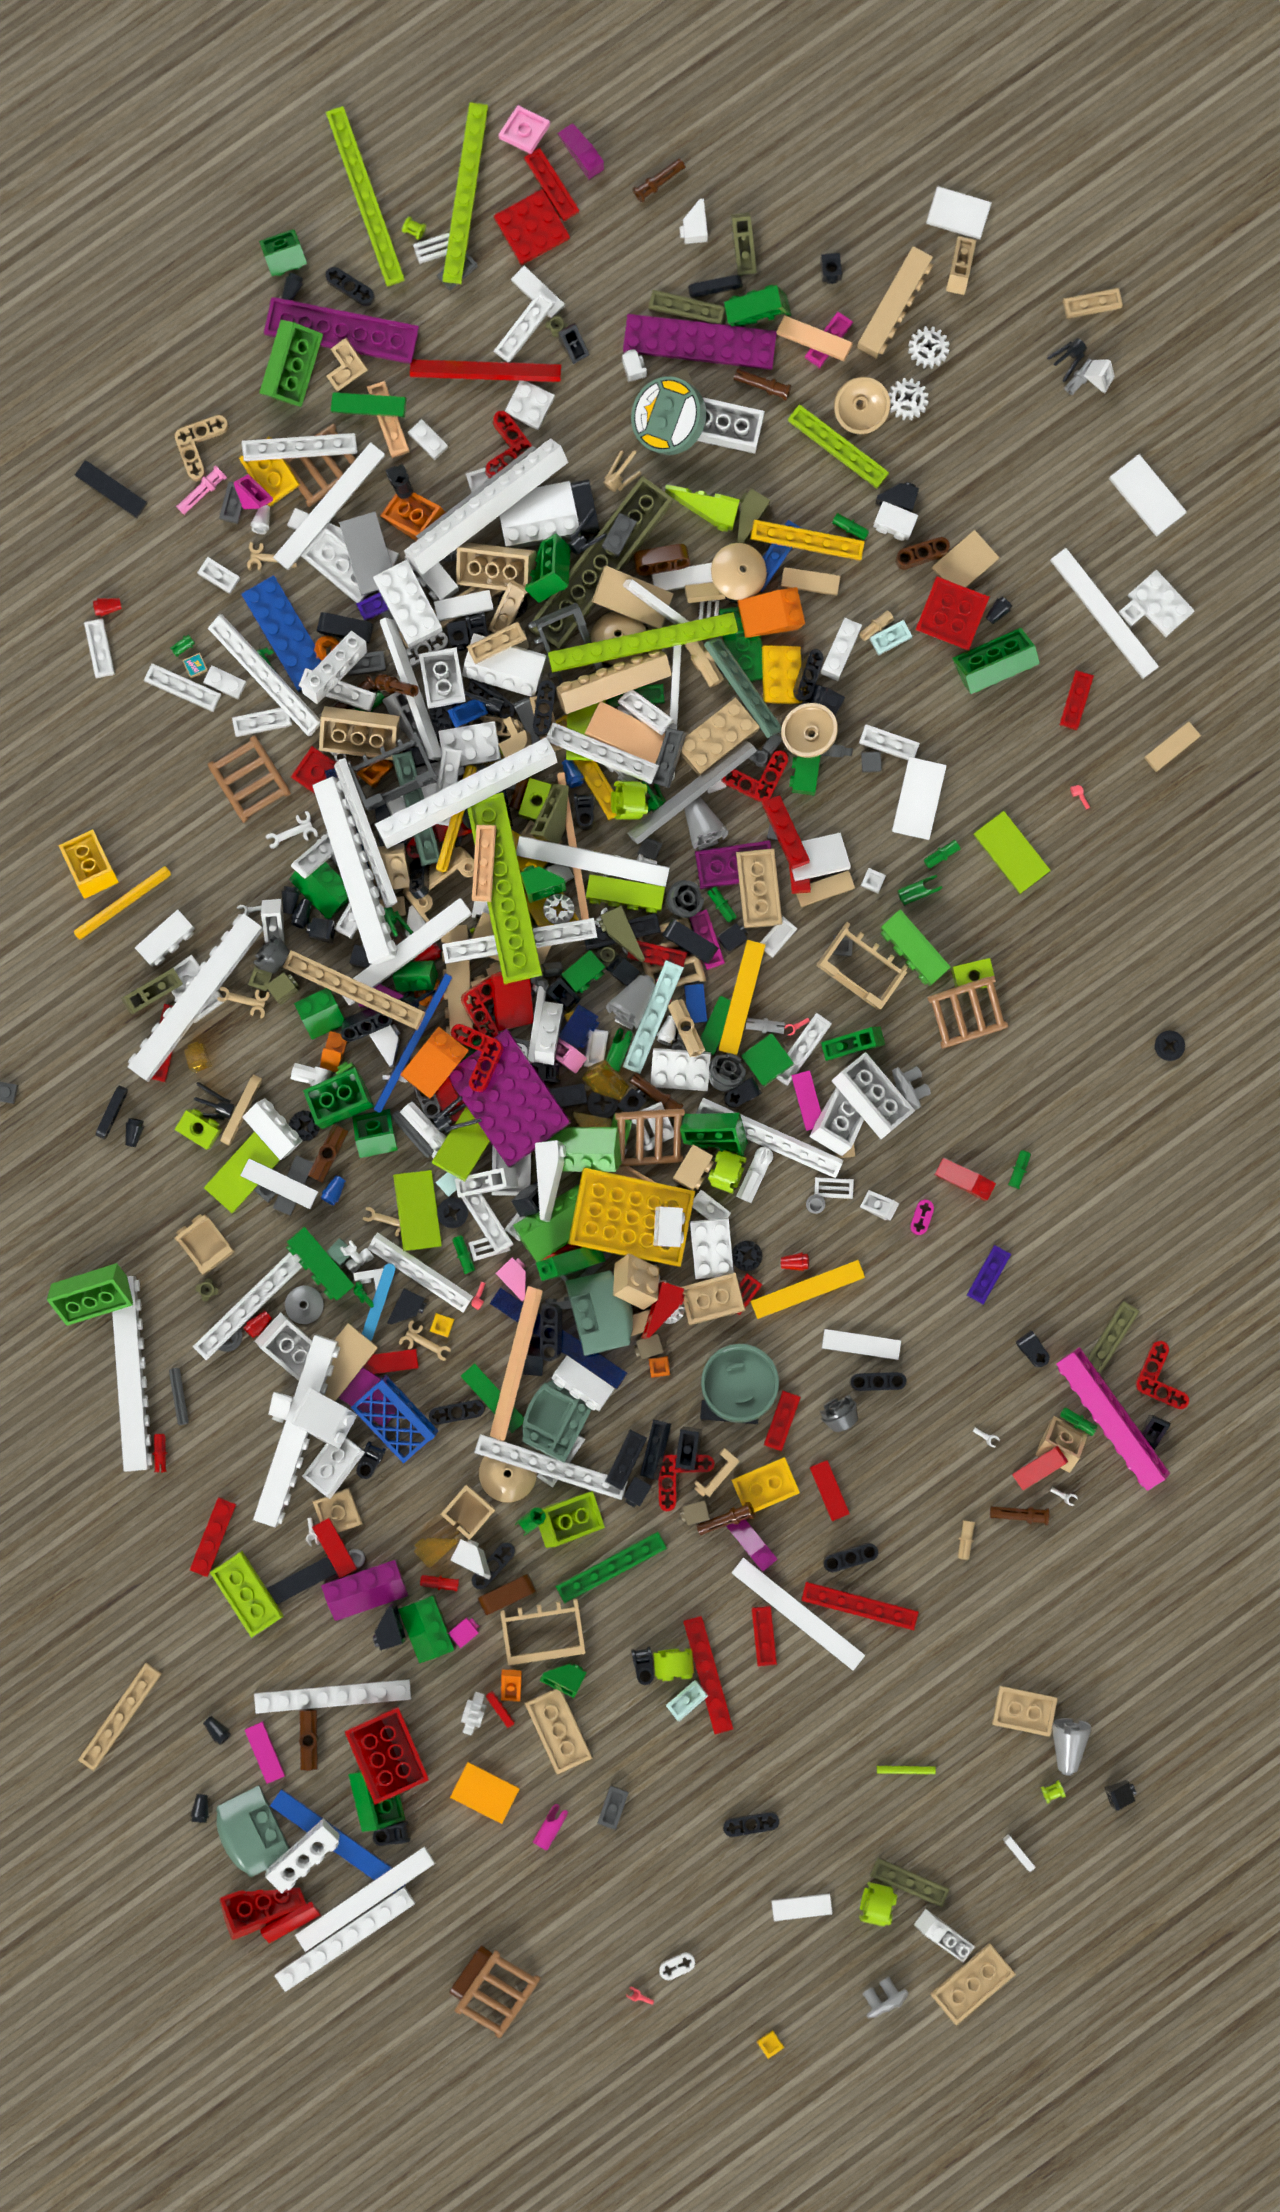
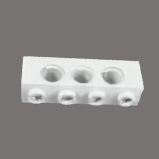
[301,631,367,704]
[265,1818,340,1893]

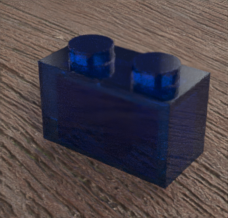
[558,1005,600,1050]

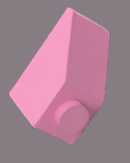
[555,1038,587,1073]
[496,1258,526,1302]

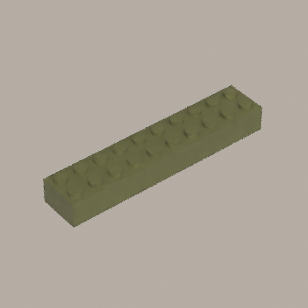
[529,476,673,650]

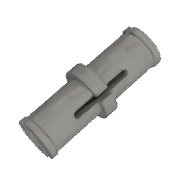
[1064,359,1092,395]
[745,1017,785,1034]

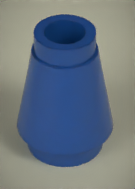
[562,760,584,788]
[321,1175,346,1205]

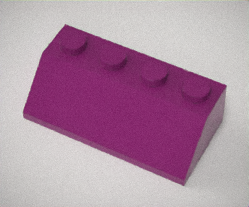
[321,1559,409,1621]

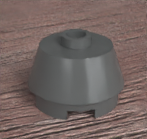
[666,880,704,918]
[253,935,290,974]
[709,1053,746,1091]
[820,1395,858,1432]

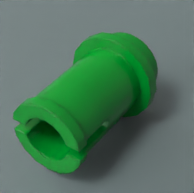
[170,634,195,657]

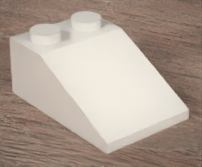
[419,648,466,709]
[809,1087,864,1156]
[255,1312,312,1381]
[291,1388,357,1449]

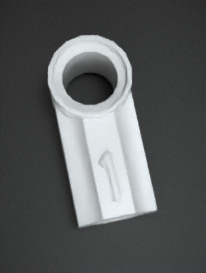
[291,1063,332,1086]

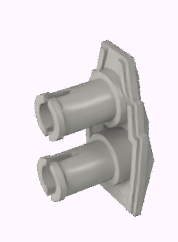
[892,1067,931,1110]
[863,1977,909,2019]

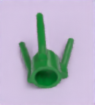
[642,781,666,812]
[384,907,414,937]

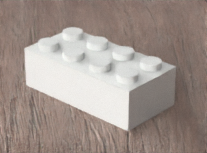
[697,398,764,454]
[373,560,443,648]
[832,1052,915,1139]

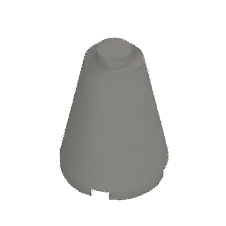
[684,796,728,850]
[606,975,655,1029]
[1052,1718,1091,1776]

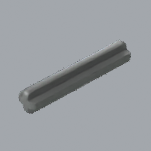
[391,1110,434,1158]
[169,1368,189,1425]

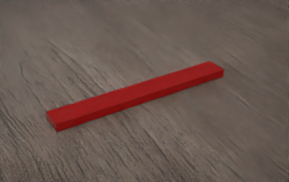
[410,359,561,382]

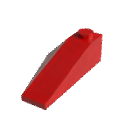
[219,1888,306,1940]

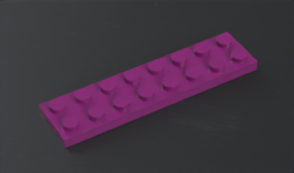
[264,297,419,364]
[623,314,777,370]

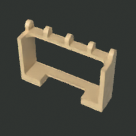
[816,922,908,1010]
[500,1599,586,1665]

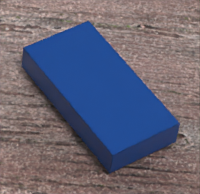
[448,696,488,728]
[684,984,707,1023]

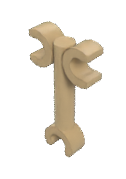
[247,542,297,571]
[217,987,269,1019]
[363,1207,401,1237]
[399,1320,451,1361]

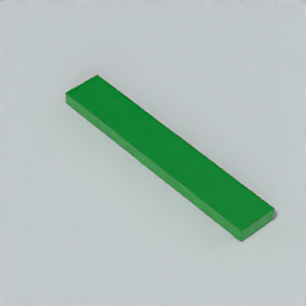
[555,1531,667,1604]

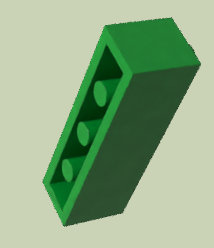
[286,1227,354,1301]

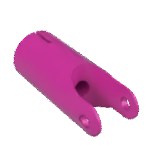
[533,1804,568,1850]

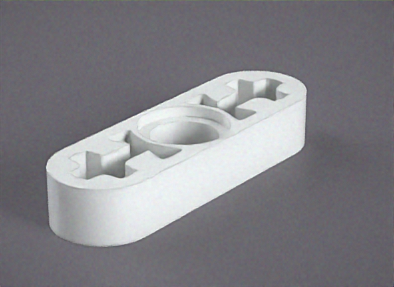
[406,632,448,668]

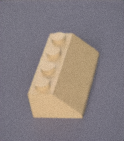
[456,542,536,593]

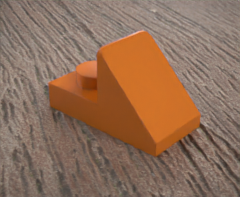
[357,759,394,788]
[320,1031,348,1072]
[501,1669,522,1702]

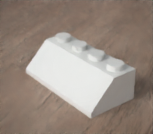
[462,633,547,697]

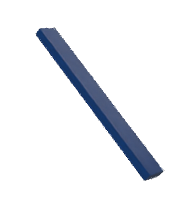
[373,973,452,1113]
[270,1789,406,1894]

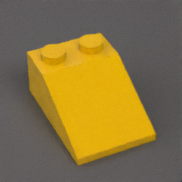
[59,829,119,899]

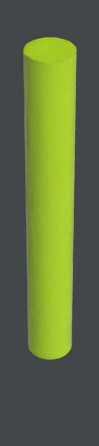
[877,1766,936,1774]

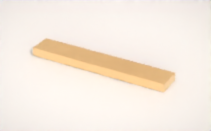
[78,1662,162,1771]

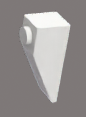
[455,1167,519,1197]

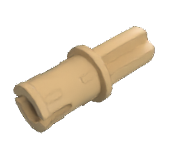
[859,610,894,641]
[958,1520,975,1560]

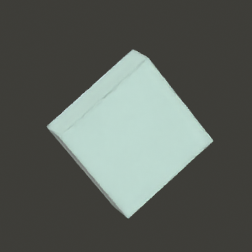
[436,1172,457,1197]

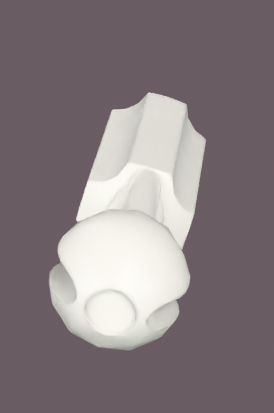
[400,1101,447,1151]
[736,1147,773,1203]

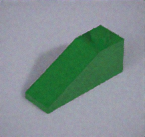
[821,1026,885,1061]

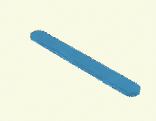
[362,1263,395,1341]

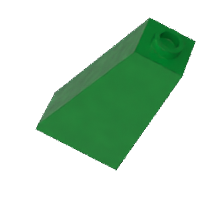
[536,1247,605,1281]

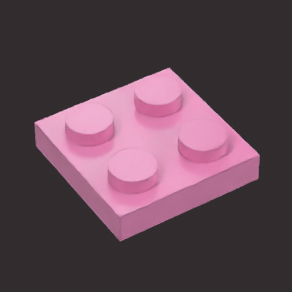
[498,105,550,154]

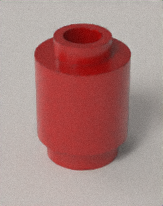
[414,943,441,961]

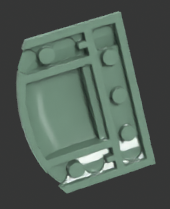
[565,1271,633,1356]
[522,1380,592,1463]
[216,1785,290,1877]

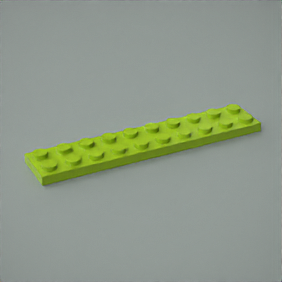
[467,793,542,984]

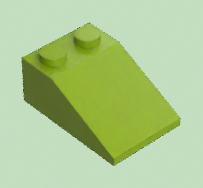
[539,1491,605,1548]

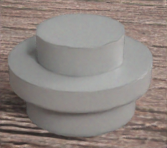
[806,1194,825,1214]

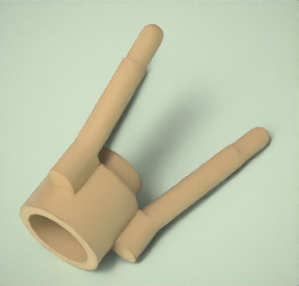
[604,450,641,493]

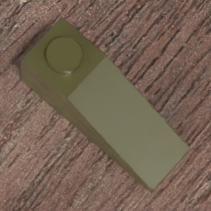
[730,212,757,275]
[737,489,770,544]
[530,784,569,844]
[598,906,645,962]
[121,968,183,1014]

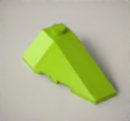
[665,484,740,532]

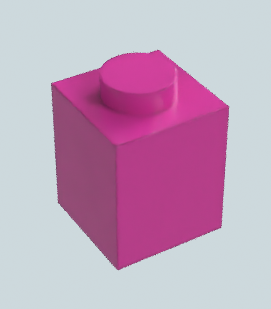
[448,1617,479,1648]

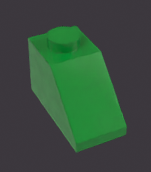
[539,1664,586,1698]

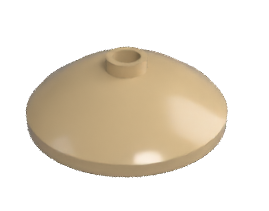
[834,377,890,434]
[711,543,767,600]
[590,611,646,666]
[781,703,838,758]
[479,1445,537,1502]

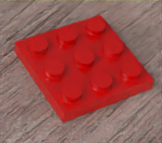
[493,189,570,266]
[916,576,990,651]

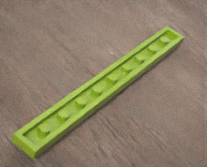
[443,102,488,284]
[326,106,405,287]
[548,612,738,672]

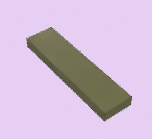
[648,290,725,325]
[1087,1301,1140,1374]
[870,1857,950,1907]

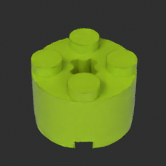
[611,781,648,820]
[708,1150,746,1194]
[653,1648,694,1681]
[859,1882,897,1927]

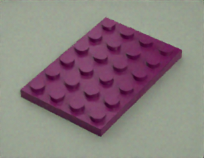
[449,1029,571,1167]

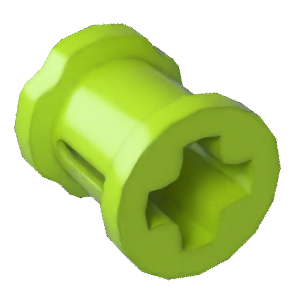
[402,216,426,240]
[1041,1780,1066,1804]

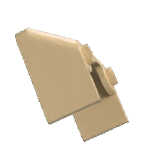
[403,847,474,923]

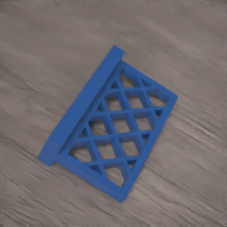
[351,1375,439,1464]

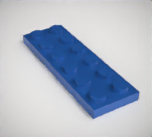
[241,575,322,692]

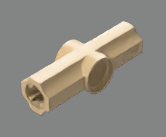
[685,640,724,688]
[668,999,705,1057]

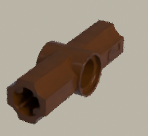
[308,1124,349,1183]
[299,1709,318,1771]

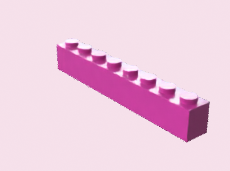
[1056,1347,1170,1491]

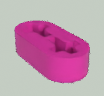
[910,1200,934,1235]

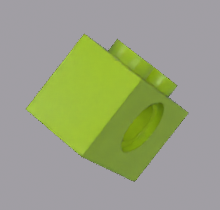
[519,778,552,822]
[951,958,994,993]
[174,1108,222,1150]

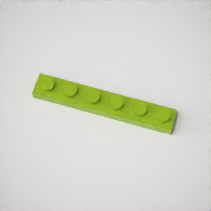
[788,404,889,489]

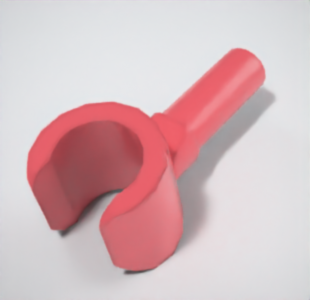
[1070,785,1090,809]
[784,1018,810,1036]
[471,1282,486,1310]
[626,1987,654,2005]

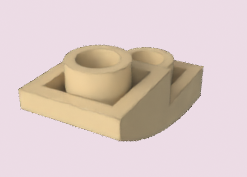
[470,962,501,988]

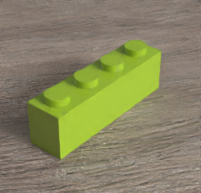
[586,875,665,914]

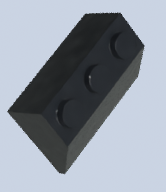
[373,1602,407,1651]

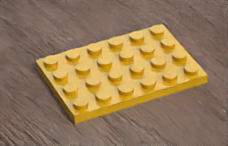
[568,1168,695,1267]

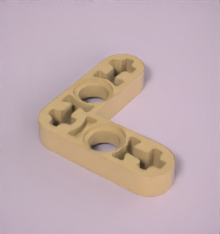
[175,415,228,482]

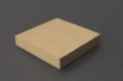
[312,1488,363,1533]

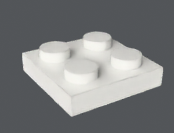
[505,381,555,430]

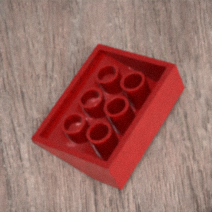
[344,1707,429,1805]

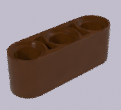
[896,537,950,570]
[633,544,690,576]
[478,1574,536,1616]
[449,1945,493,2001]

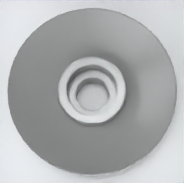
[285,1286,324,1324]

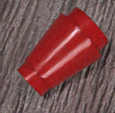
[93,598,122,617]
[781,1252,809,1271]
[243,1311,272,1339]

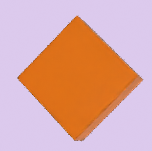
[649,1356,670,1378]

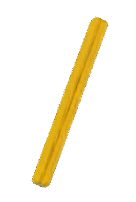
[436,765,477,872]
[74,866,171,940]

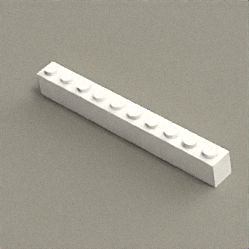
[404,439,568,575]
[375,738,557,849]
[313,777,397,965]
[128,913,263,1082]
[112,1276,153,1472]
[253,1335,340,1527]

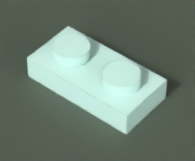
[870,620,912,656]
[666,1680,708,1721]

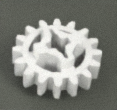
[908,326,949,369]
[888,378,928,420]
[461,1692,486,1736]

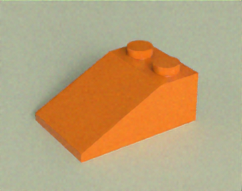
[380,492,446,541]
[737,587,805,638]
[400,1027,469,1099]

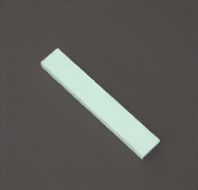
[623,960,684,1074]

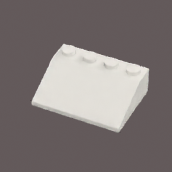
[499,481,580,549]

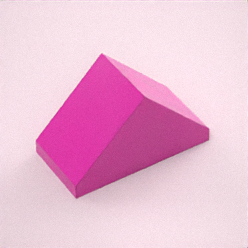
[234,474,273,509]

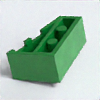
[724,285,792,327]
[525,533,570,603]
[680,1113,748,1156]

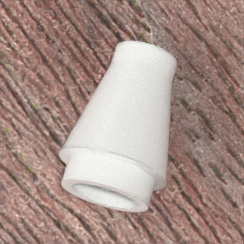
[251,505,270,534]
[657,1016,677,1046]

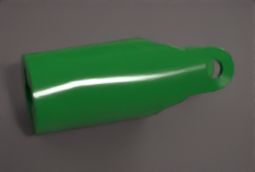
[897,875,943,906]
[603,1028,633,1073]
[515,1507,546,1536]

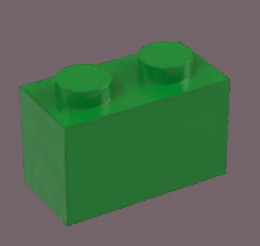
[789,755,821,796]
[561,950,605,994]
[393,961,438,992]

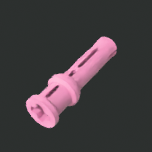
[176,466,227,515]

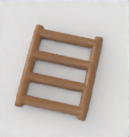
[284,424,356,507]
[207,735,291,823]
[927,975,1008,1049]
[615,1109,685,1167]
[455,1951,541,2038]

